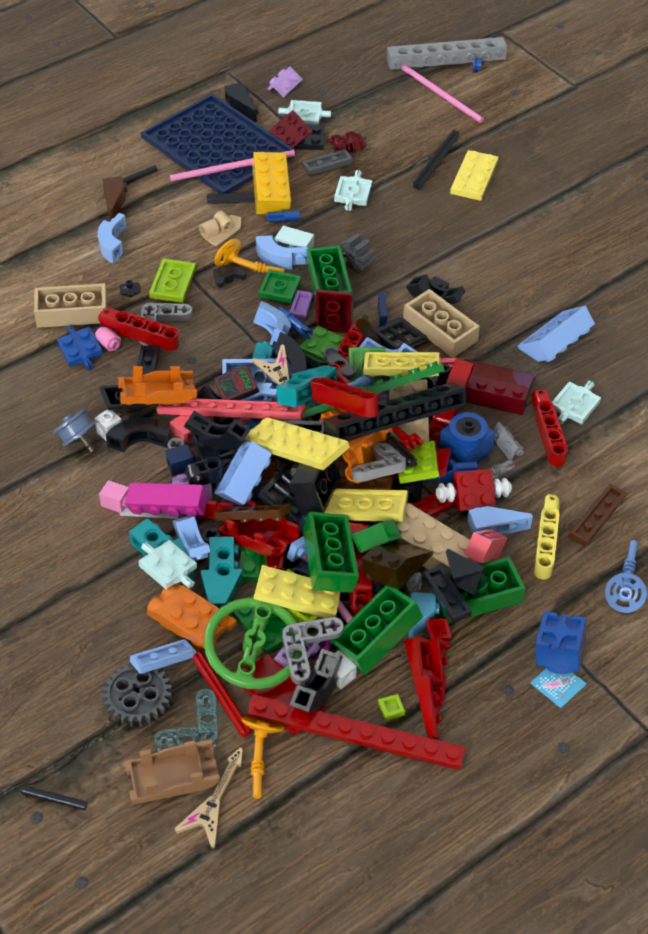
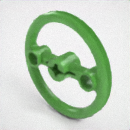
[204,598,302,689]

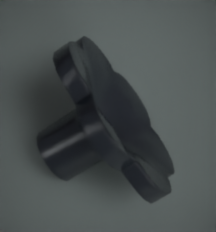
[120,280,140,297]

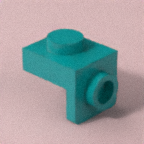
[252,341,275,359]

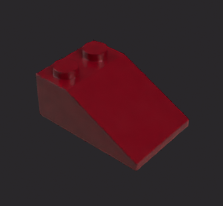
[316,289,353,333]

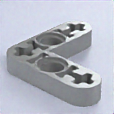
[139,303,193,346]
[352,443,406,482]
[282,617,343,685]

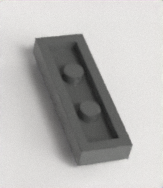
[302,149,353,176]

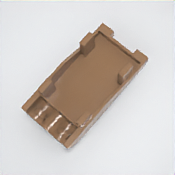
[124,739,220,805]

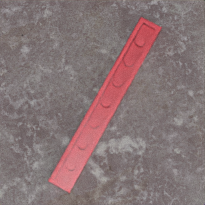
[157,399,306,420]

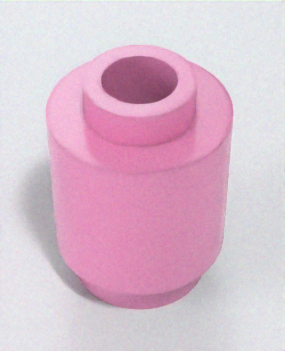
[95,327,121,351]

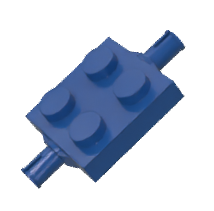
[57,325,103,370]

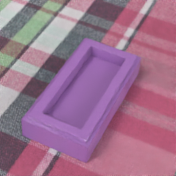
[290,290,314,321]

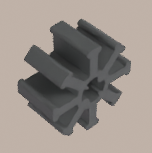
[340,234,375,272]

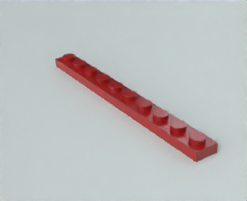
[247,694,465,770]

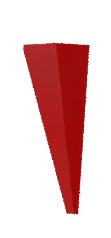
[404,636,450,739]

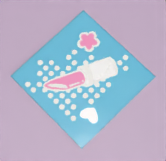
[530,669,587,708]

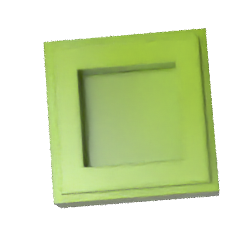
[378,694,406,721]

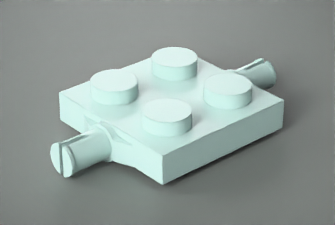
[278,100,331,125]
[334,170,372,211]
[552,381,601,424]
[139,540,197,589]

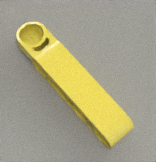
[534,494,560,579]

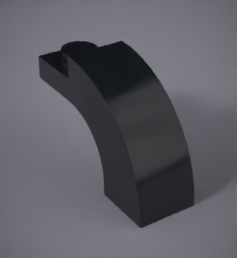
[406,274,466,305]
[275,332,306,379]
[184,410,251,450]
[106,418,171,452]
[290,649,343,713]

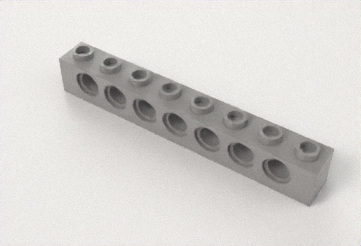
[387,37,507,70]

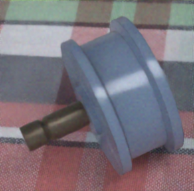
[52,407,97,453]

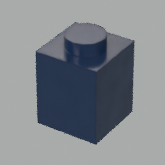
[165,444,196,476]

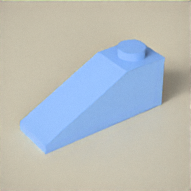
[467,506,533,535]

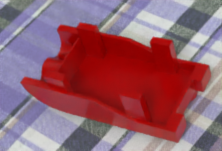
[217,501,300,557]

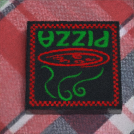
[213,364,260,400]

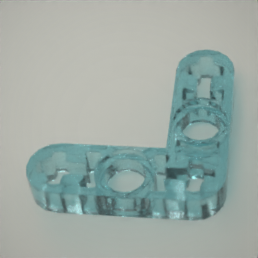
[154,689,218,751]

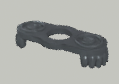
[323,346,357,380]

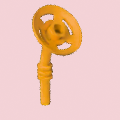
[214,238,284,273]
[241,717,285,799]

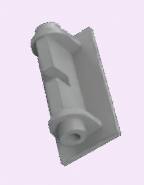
[493,422,524,461]

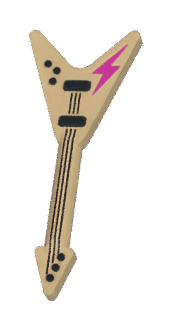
[252,344,310,421]
[175,748,243,848]

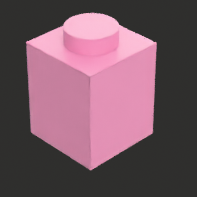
[99,480,129,513]

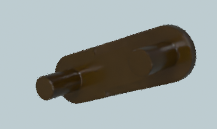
[357,315,384,347]

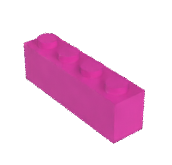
[125,483,209,517]

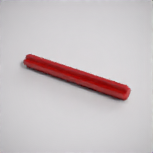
[193,652,252,738]

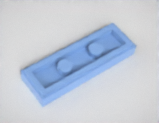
[130,639,196,674]

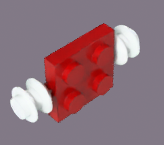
[436,469,512,512]

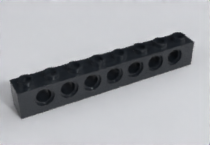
[323,382,466,441]

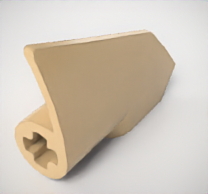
[199,211,242,246]

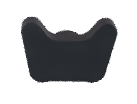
[213,263,246,288]

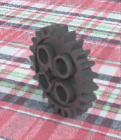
[102,664,172,727]

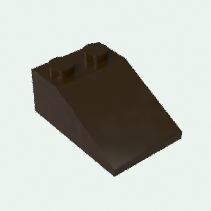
[361,540,433,590]

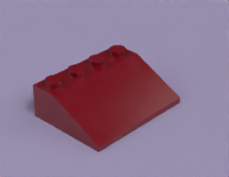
[464,359,535,415]

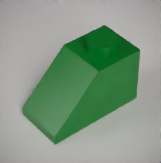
[352,519,402,554]

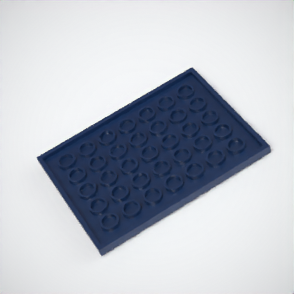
[141,93,295,194]

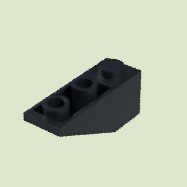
[224,83,259,122]

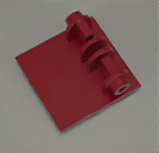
[270,110,313,148]
[327,131,367,153]

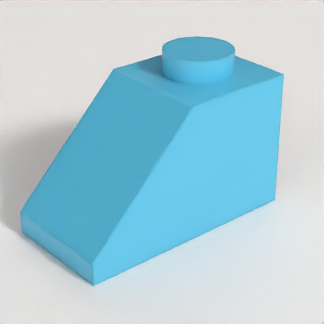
[408,592,440,638]

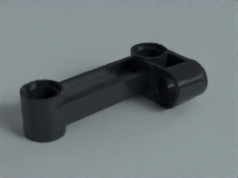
[184,432,223,485]

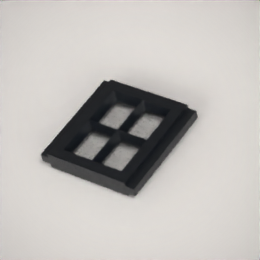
[373,317,429,350]
[257,469,304,524]

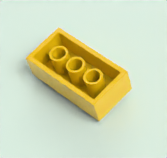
[252,152,291,214]

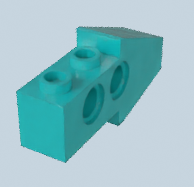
[276,365,338,407]
[129,518,194,587]
[201,537,243,609]

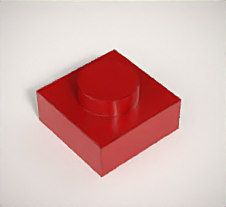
[425,618,452,641]

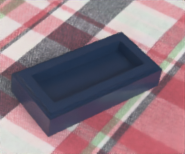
[378,292,387,326]

